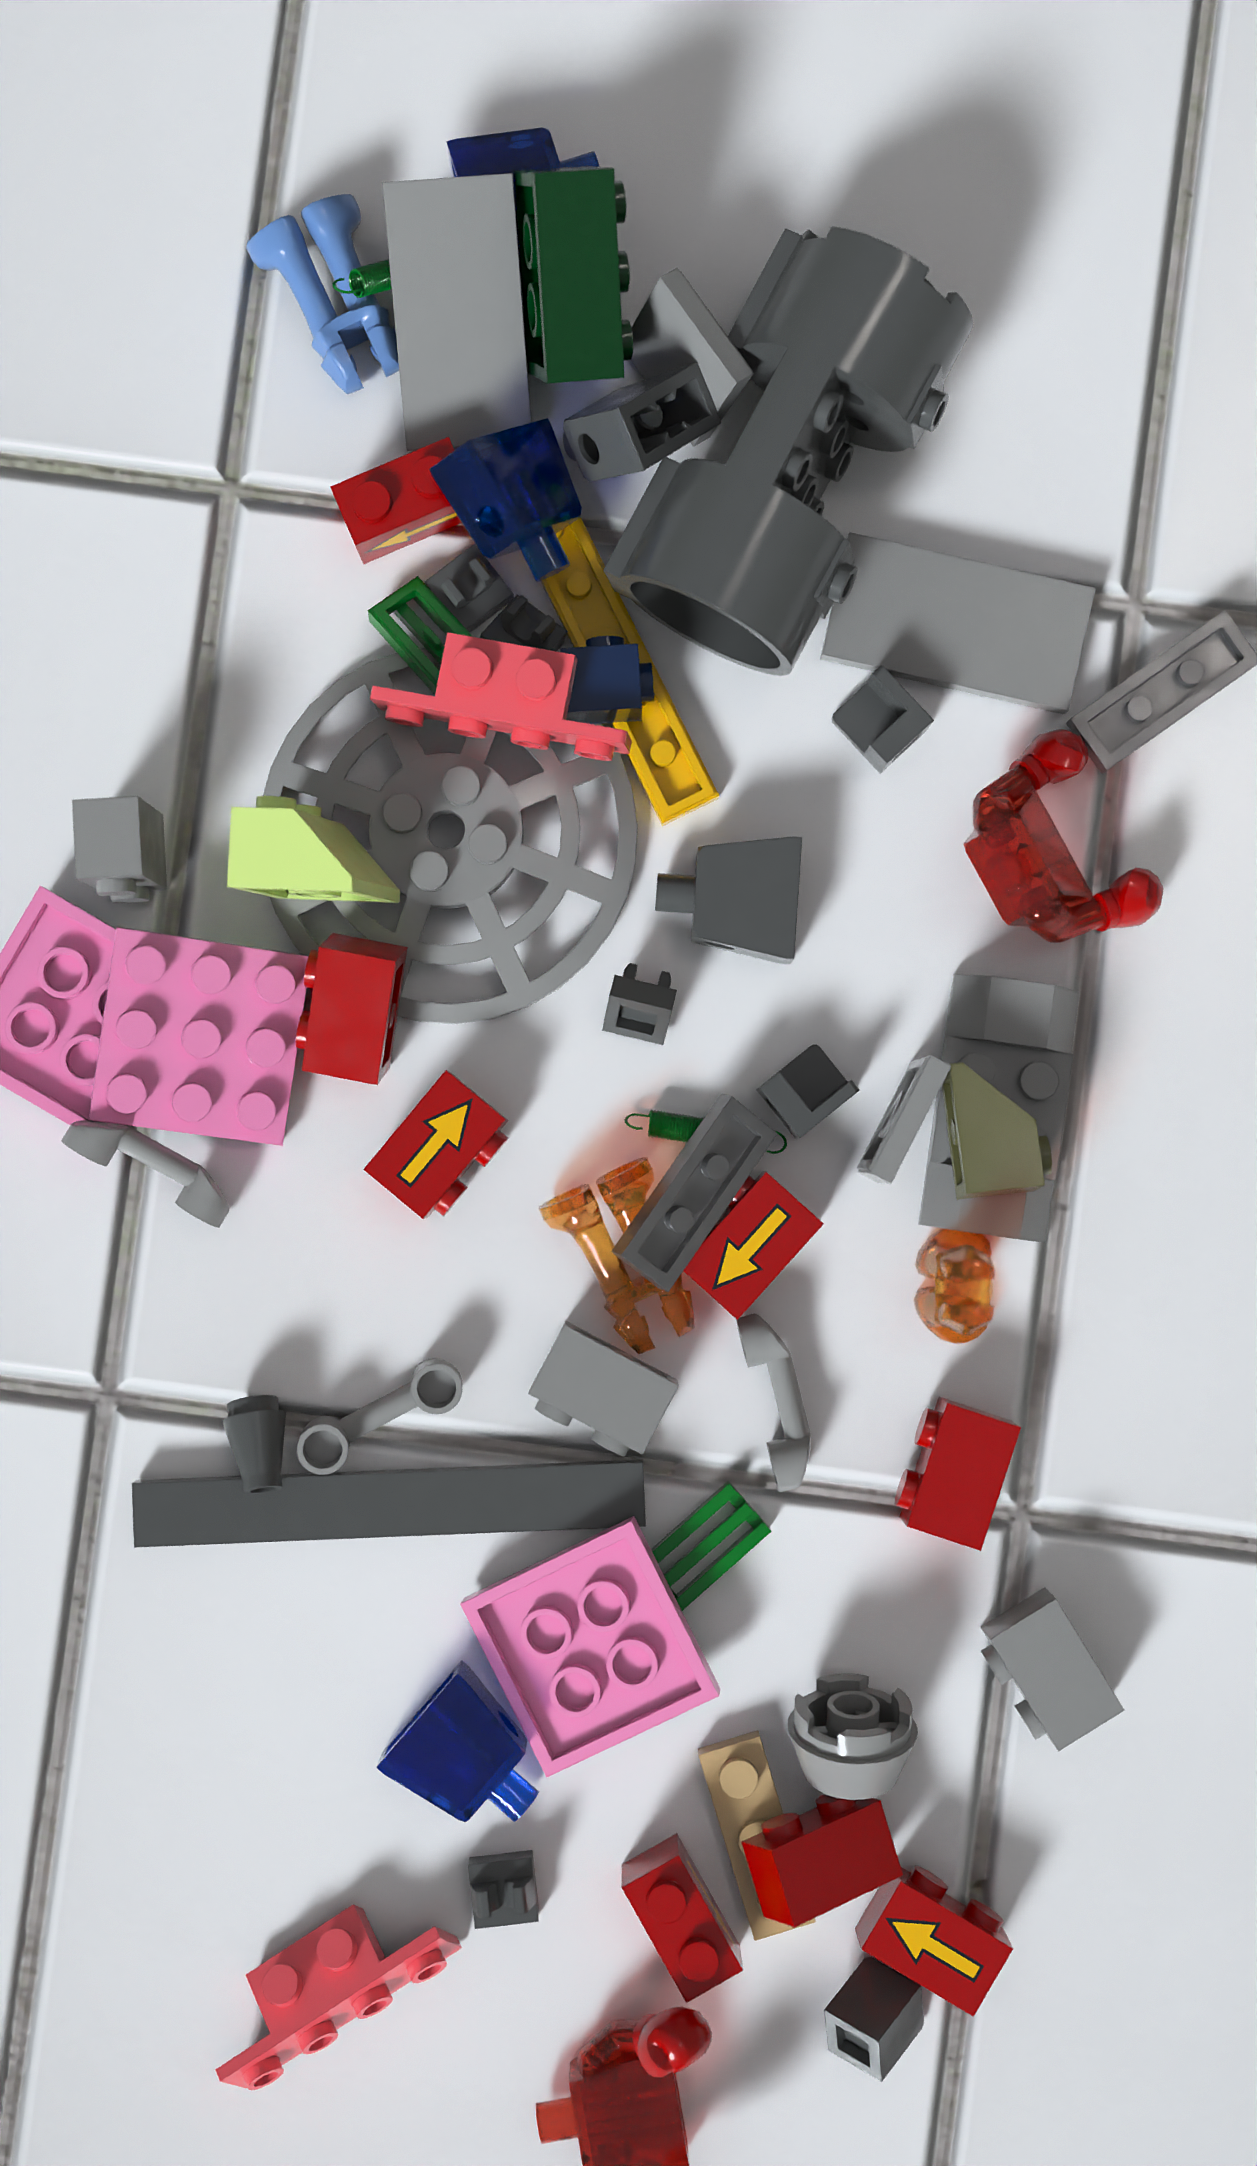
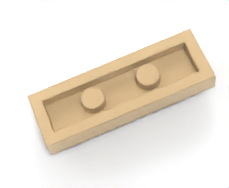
[698,1730,816,1941]

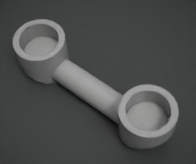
[61,1120,229,1228]
[736,1313,811,1492]
[297,1358,462,1475]

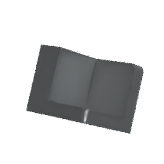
[832,665,934,774]
[756,1044,859,1139]
[824,1957,924,2082]

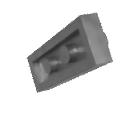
[1066,610,1257,774]
[611,1094,778,1292]

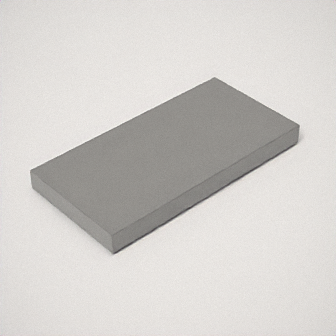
[382,173,533,451]
[820,532,1096,715]

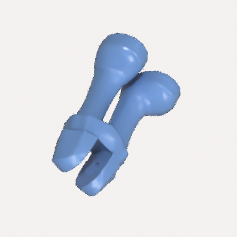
[246,194,399,394]

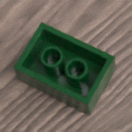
[512,166,633,384]

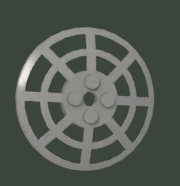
[263,645,638,1024]

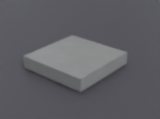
[631,268,754,447]
[857,1055,951,1184]

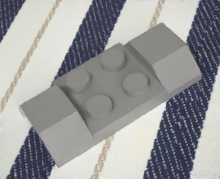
[918,974,1080,1243]

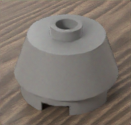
[787,1674,918,1800]

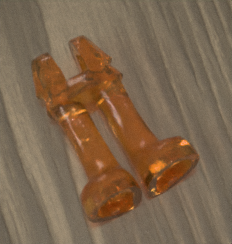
[538,1157,695,1354]
[913,1228,995,1344]

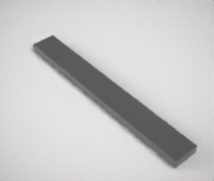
[132,1460,646,1548]

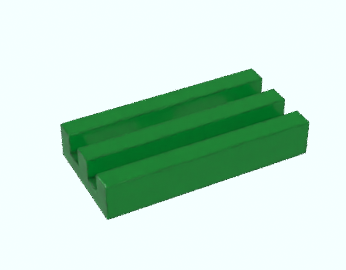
[368,576,473,695]
[651,1481,772,1611]

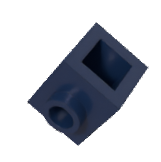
[560,636,654,724]

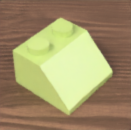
[227,796,400,903]

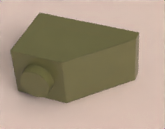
[942,1062,1052,1200]

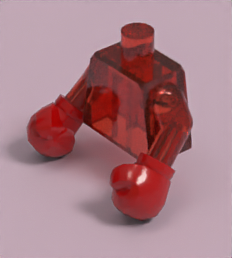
[964,729,1164,943]
[536,2006,712,2166]

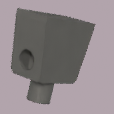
[563,362,721,482]
[655,837,802,964]

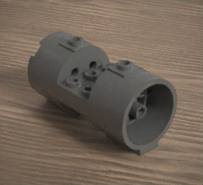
[603,227,973,676]

